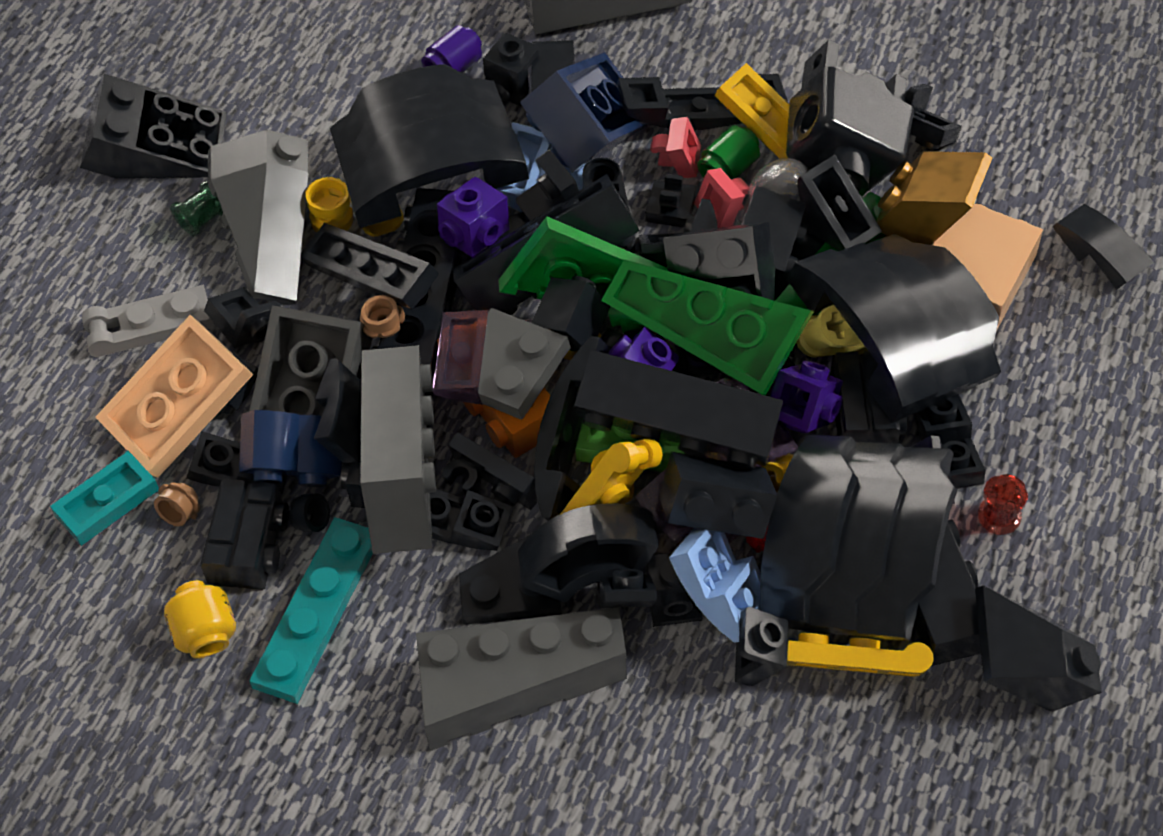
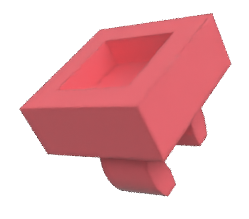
[650,117,701,178]
[694,168,752,228]

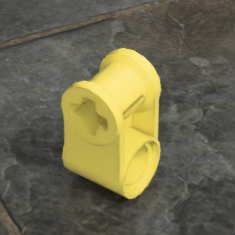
[796,305,868,358]

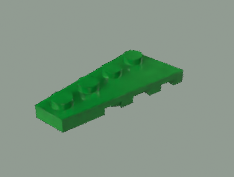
[498,216,668,300]
[601,259,813,395]

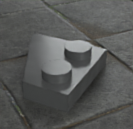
[478,308,571,420]

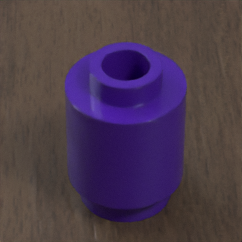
[421,25,482,73]

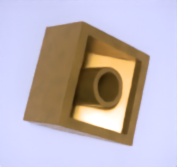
[876,151,992,245]

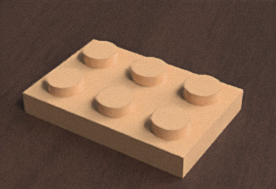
[95,315,254,478]

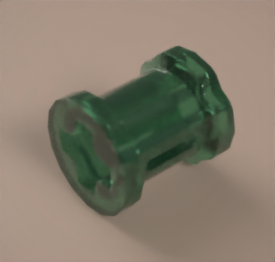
[170,181,223,237]

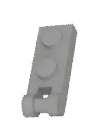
[82,284,215,357]

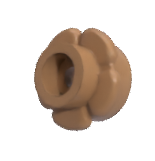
[360,295,405,338]
[154,482,200,527]

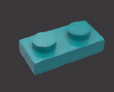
[50,451,159,546]

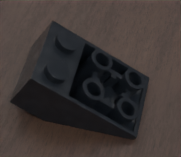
[80,74,227,179]
[663,221,775,376]

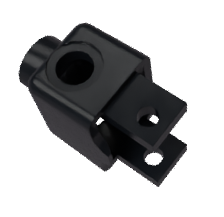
[786,39,914,197]

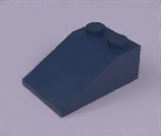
[520,52,649,173]

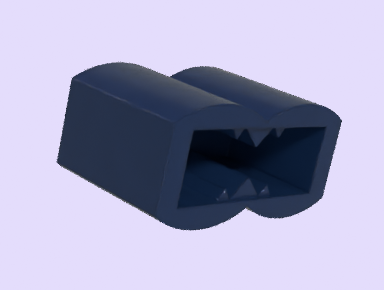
[239,410,342,487]

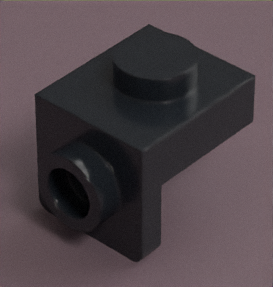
[483,33,539,107]
[904,84,962,149]
[204,287,281,348]
[735,607,788,686]

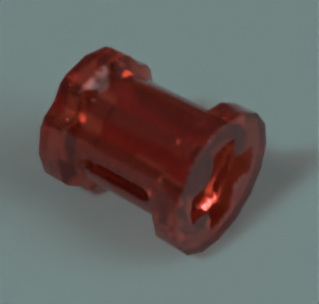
[978,474,1029,535]

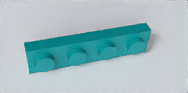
[249,517,373,704]

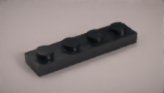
[301,223,439,310]

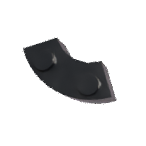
[518,503,659,603]

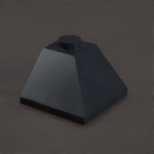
[975,585,1102,711]

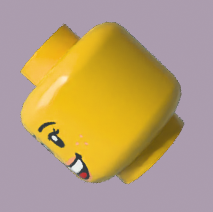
[164,580,236,659]

